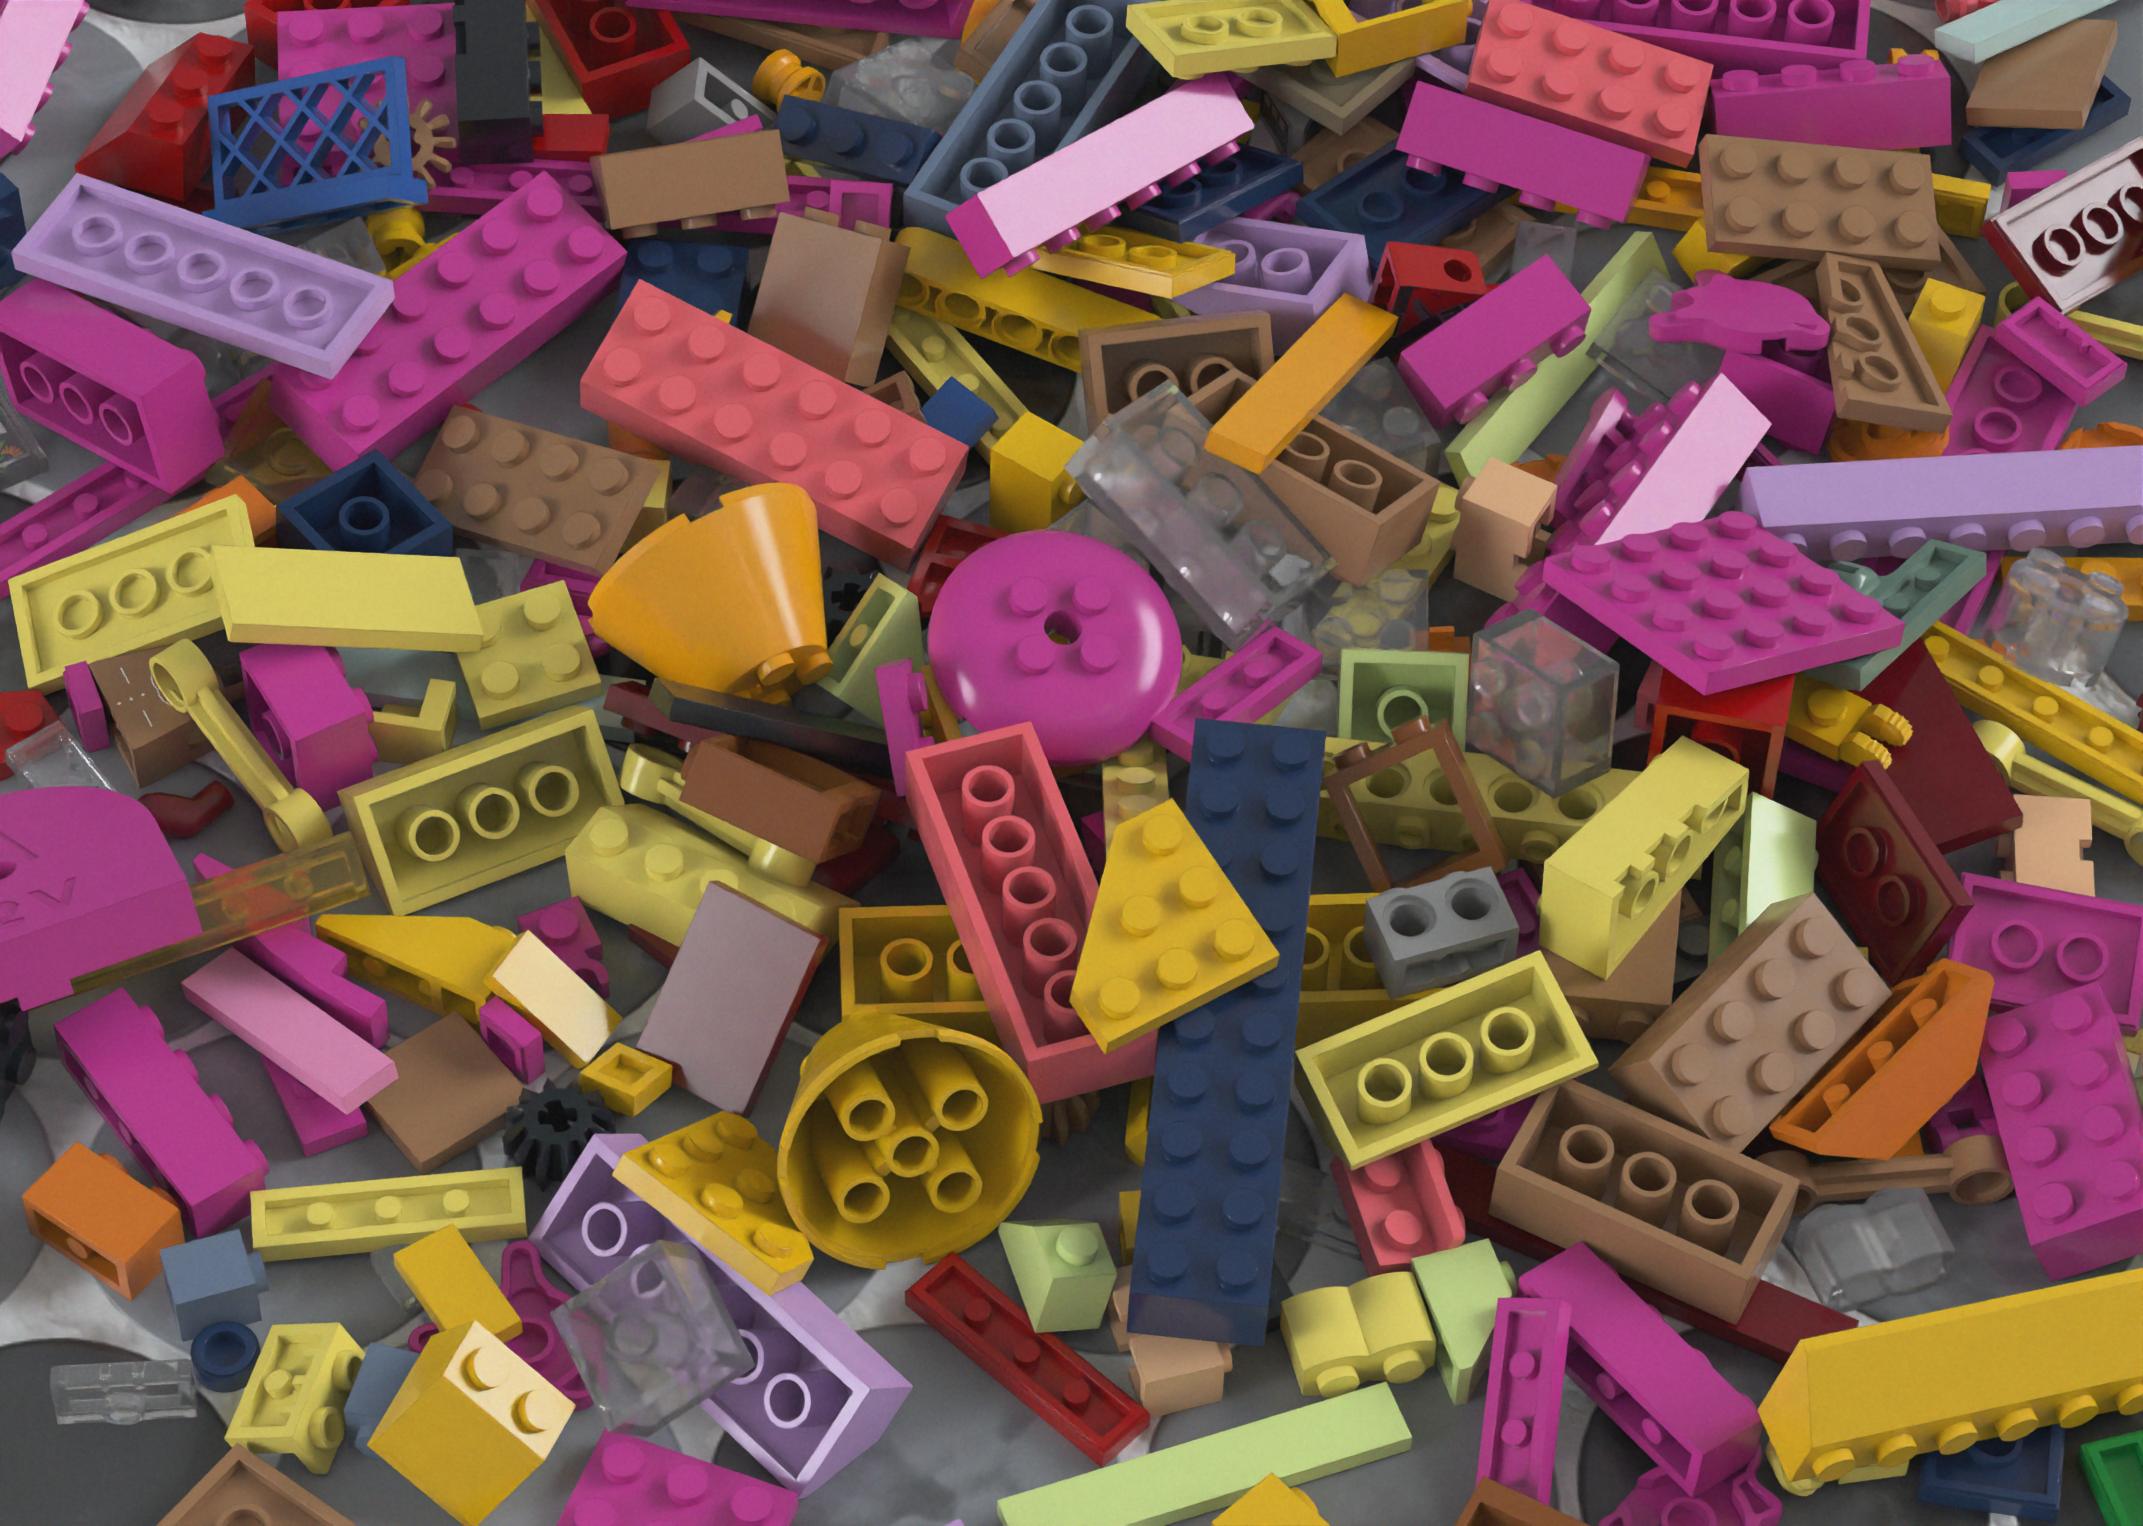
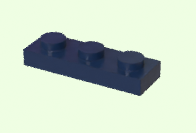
[1958,75,2131,187]
[773,94,942,189]

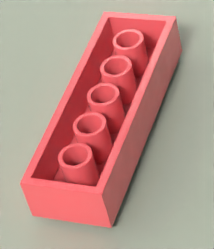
[580,279,969,574]
[905,721,1158,1105]

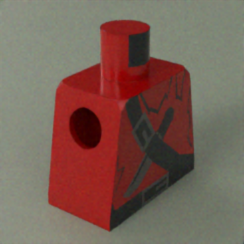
[1367,242,1501,364]

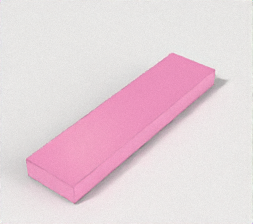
[181,947,399,1115]

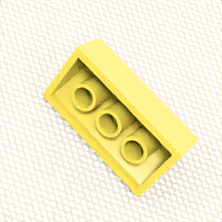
[337,704,625,916]
[565,803,860,967]
[1295,950,1599,1171]

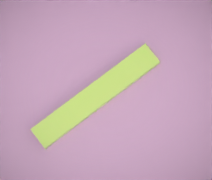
[1444,231,1672,488]
[997,1381,1412,1526]

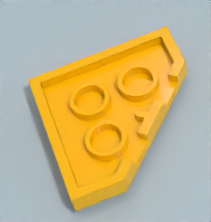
[1069,798,1280,1055]
[612,1110,814,1296]

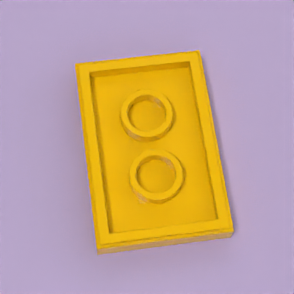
[1029,224,1236,299]

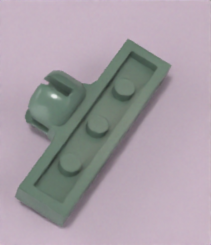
[1804,538,1986,692]

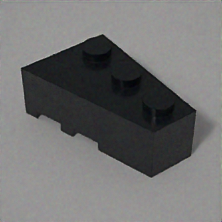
[453,0,544,165]

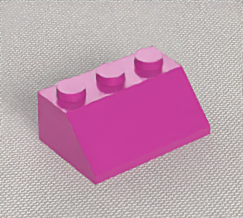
[1391,253,1591,431]

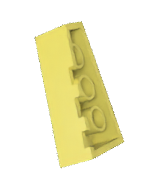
[1536,735,1749,980]

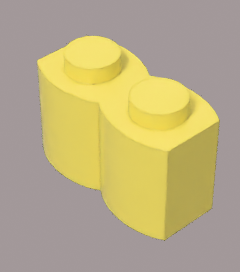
[1280,1272,1436,1399]

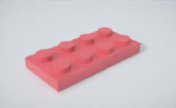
[1463,0,1714,168]

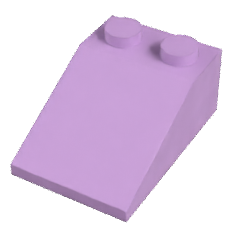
[1169,217,1373,357]

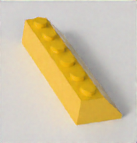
[1757,1268,2143,1483]

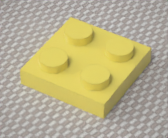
[454,580,603,731]

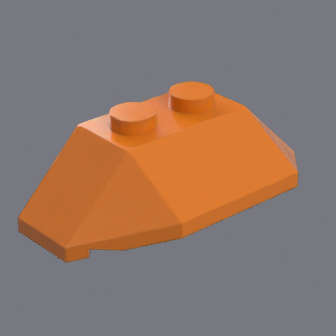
[1769,958,1995,1160]

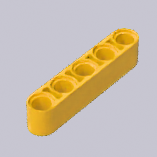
[894,227,1162,374]

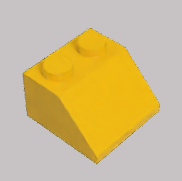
[367,1320,576,1526]

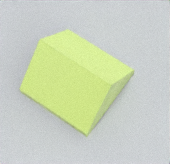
[1336,648,1469,752]

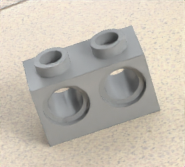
[1362,866,1520,1000]

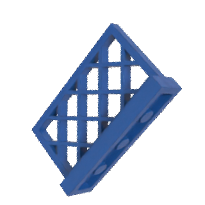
[202,56,428,237]

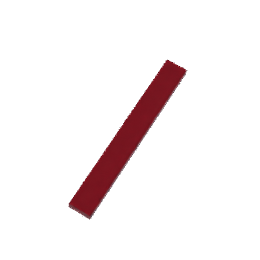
[1432,1141,1860,1365]

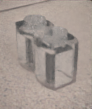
[1793,1187,1956,1313]

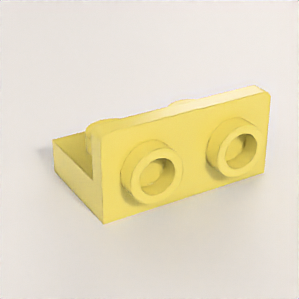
[224,1322,366,1474]

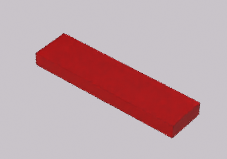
[905,1251,1150,1468]

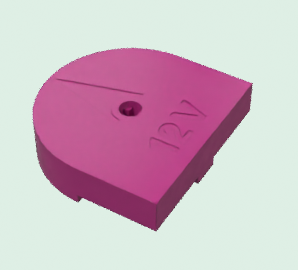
[0,786,203,1011]

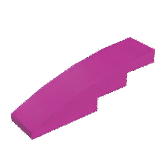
[193,852,390,1051]

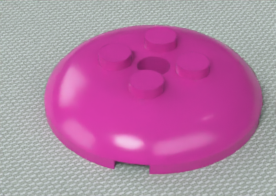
[927,530,1183,767]

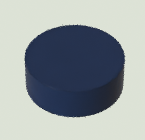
[190,1321,260,1393]

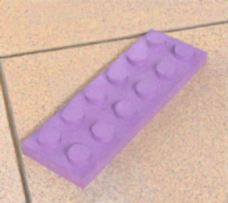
[11,173,395,380]

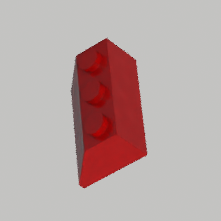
[75,32,256,202]

